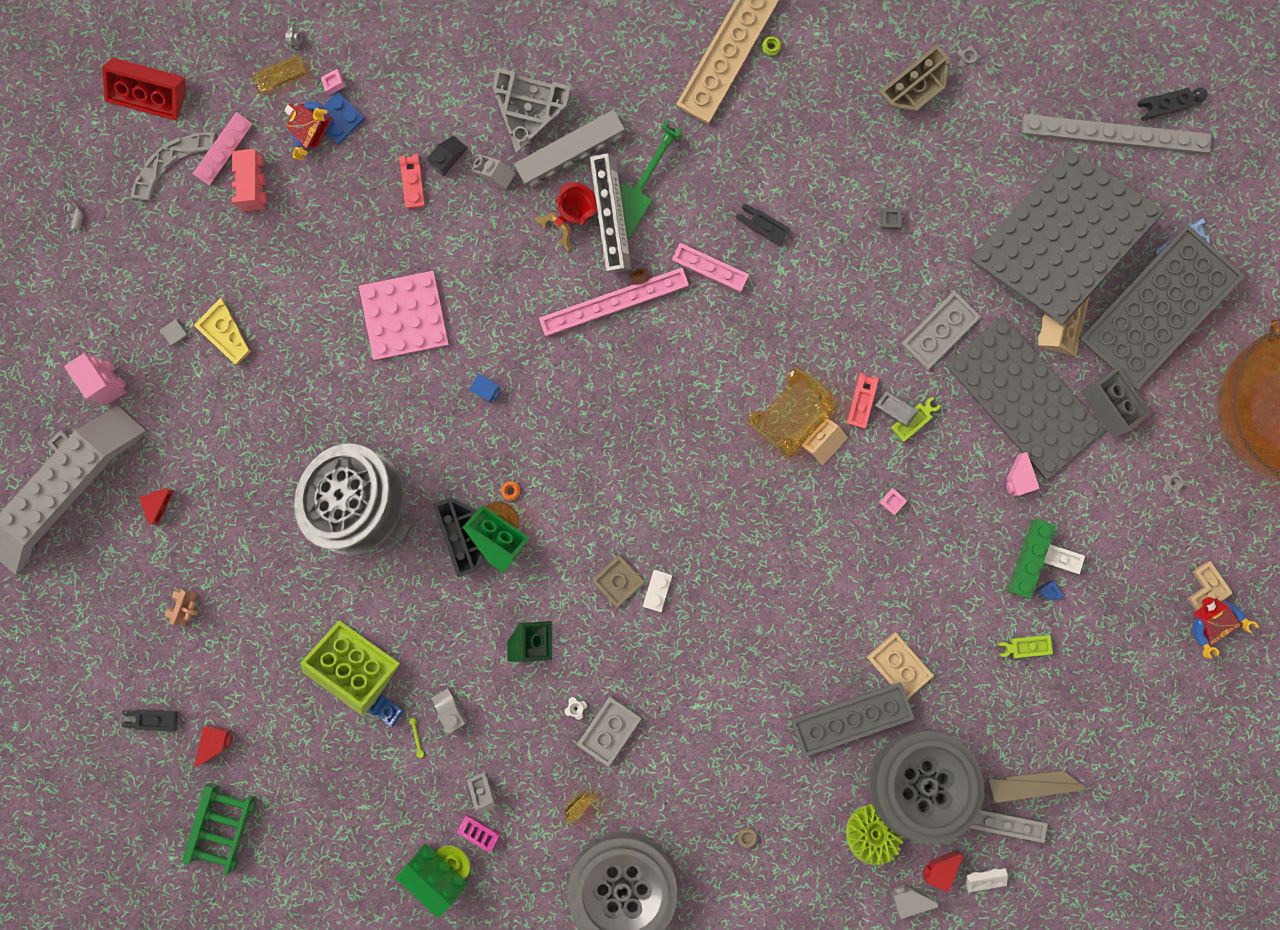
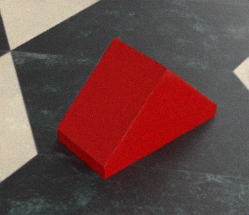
[139,488,174,525]

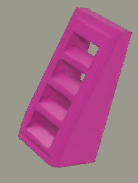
[457,815,500,853]

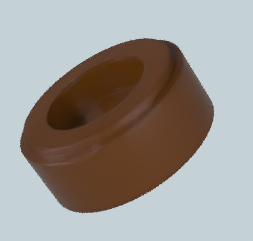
[630,269,650,285]

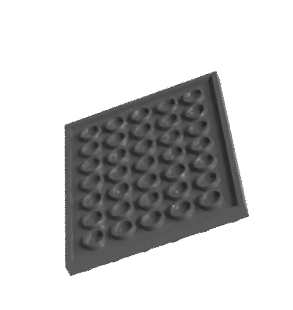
[970,149,1165,326]

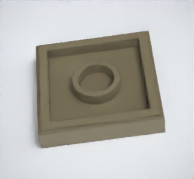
[591,555,645,609]

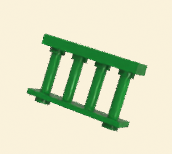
[181,783,256,876]

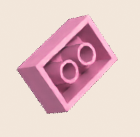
[64,353,127,405]

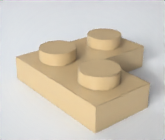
[1187,561,1233,610]

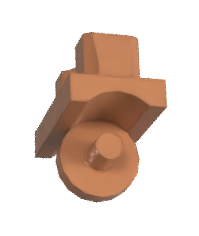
[165,590,199,626]

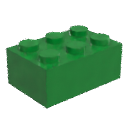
[395,843,468,919]

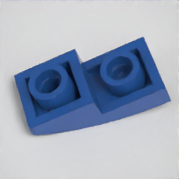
[368,694,404,727]

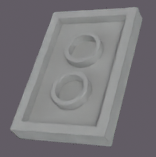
[577,696,642,767]

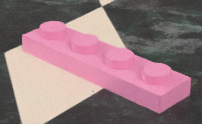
[192,112,252,185]
[672,243,749,293]

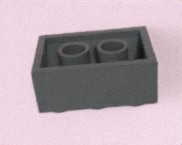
[1081,366,1151,438]

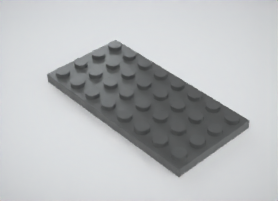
[1079,224,1245,390]
[945,315,1104,480]

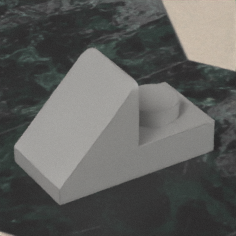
[467,772,497,814]

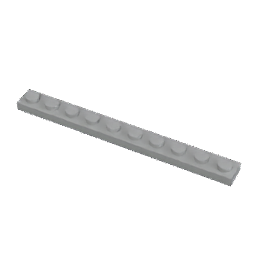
[1021,114,1211,154]

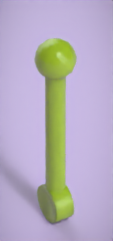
[409,718,424,758]

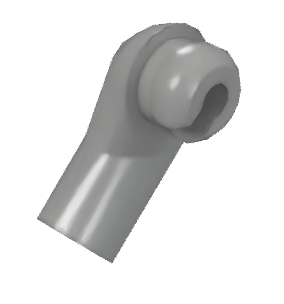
[64,203,84,231]

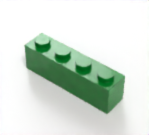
[1007,519,1056,599]

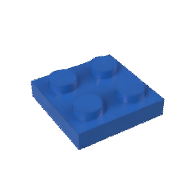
[323,92,365,145]

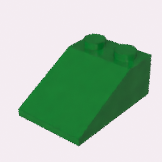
[463,505,530,573]

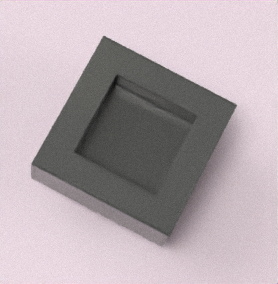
[881,208,902,229]

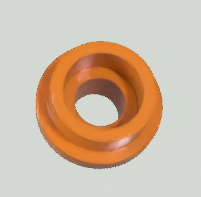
[501,481,520,501]

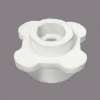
[565,697,587,720]

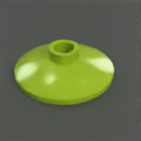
[436,845,471,879]

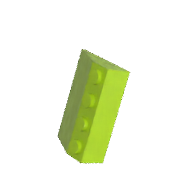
[300,620,400,716]

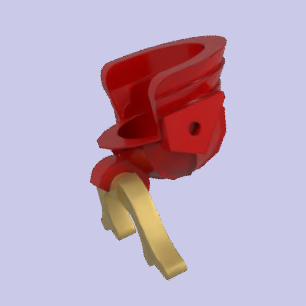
[535,182,597,251]

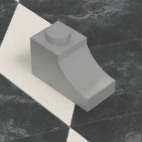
[431,688,468,734]

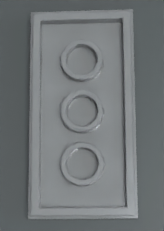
[901,290,981,371]

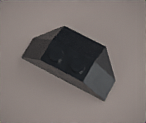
[433,498,484,578]

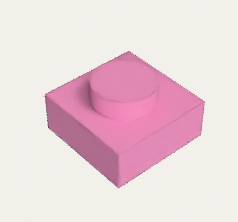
[321,69,345,95]
[879,488,907,515]

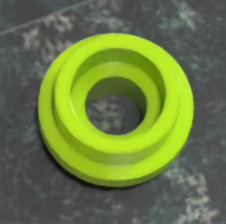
[762,37,781,56]

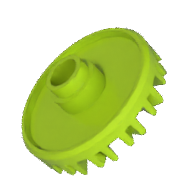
[846,804,903,865]

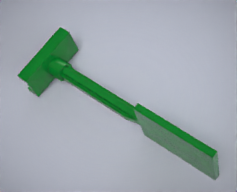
[620,120,683,239]

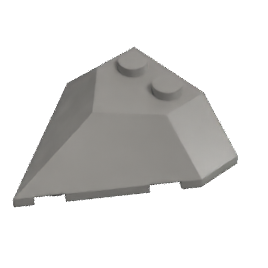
[492,68,571,153]

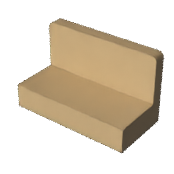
[801,418,848,465]

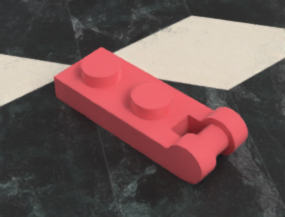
[399,154,425,209]
[846,373,879,429]

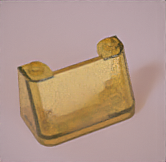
[746,365,837,459]

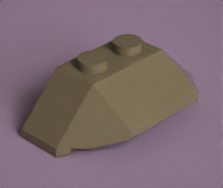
[879,44,950,112]

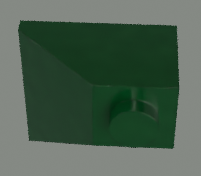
[507,621,552,662]

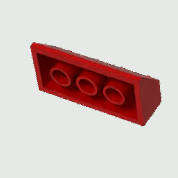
[102,57,186,121]

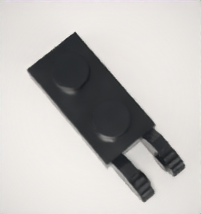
[735,204,790,246]
[121,709,178,732]

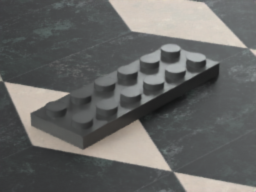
[791,681,915,757]

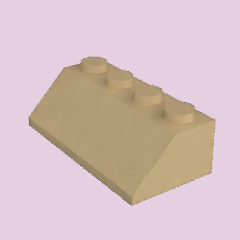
[1038,297,1089,356]

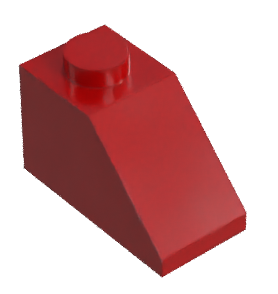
[194,725,233,766]
[922,850,963,892]

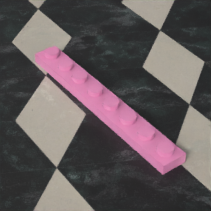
[539,268,689,337]

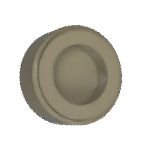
[737,827,757,848]

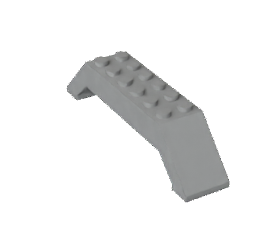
[0,406,146,575]

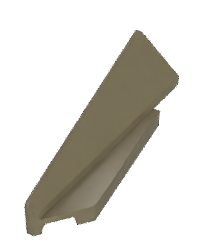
[987,770,1085,803]

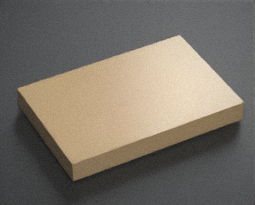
[867,632,934,699]

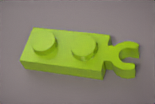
[890,397,941,442]
[997,634,1053,658]

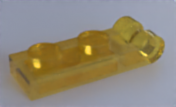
[251,54,307,94]

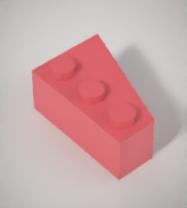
[232,149,267,212]

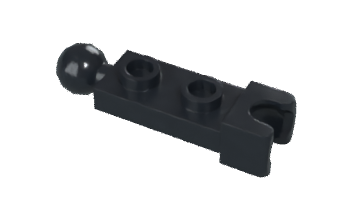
[1137,87,1208,121]

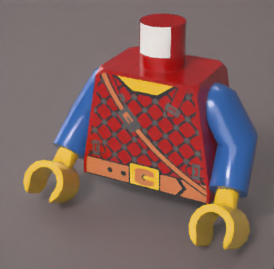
[285,102,332,161]
[1192,597,1258,659]

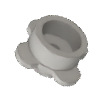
[285,27,302,49]

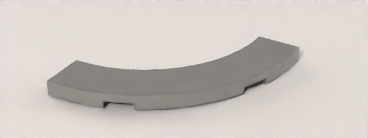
[130,132,217,202]

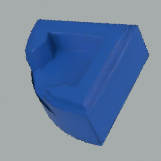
[1036,580,1064,600]

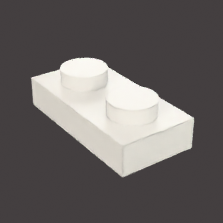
[1044,544,1085,574]
[643,570,672,612]
[966,869,1008,893]

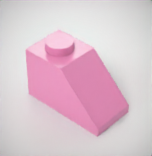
[1006,452,1040,496]

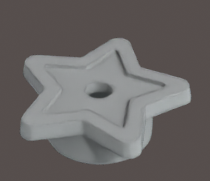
[957,45,981,69]
[1162,470,1187,495]

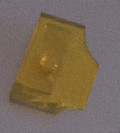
[565,789,597,826]

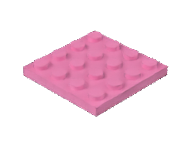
[359,271,449,361]

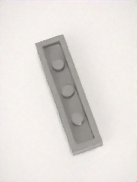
[970,809,1048,843]

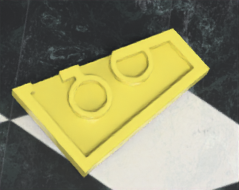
[194,298,251,365]

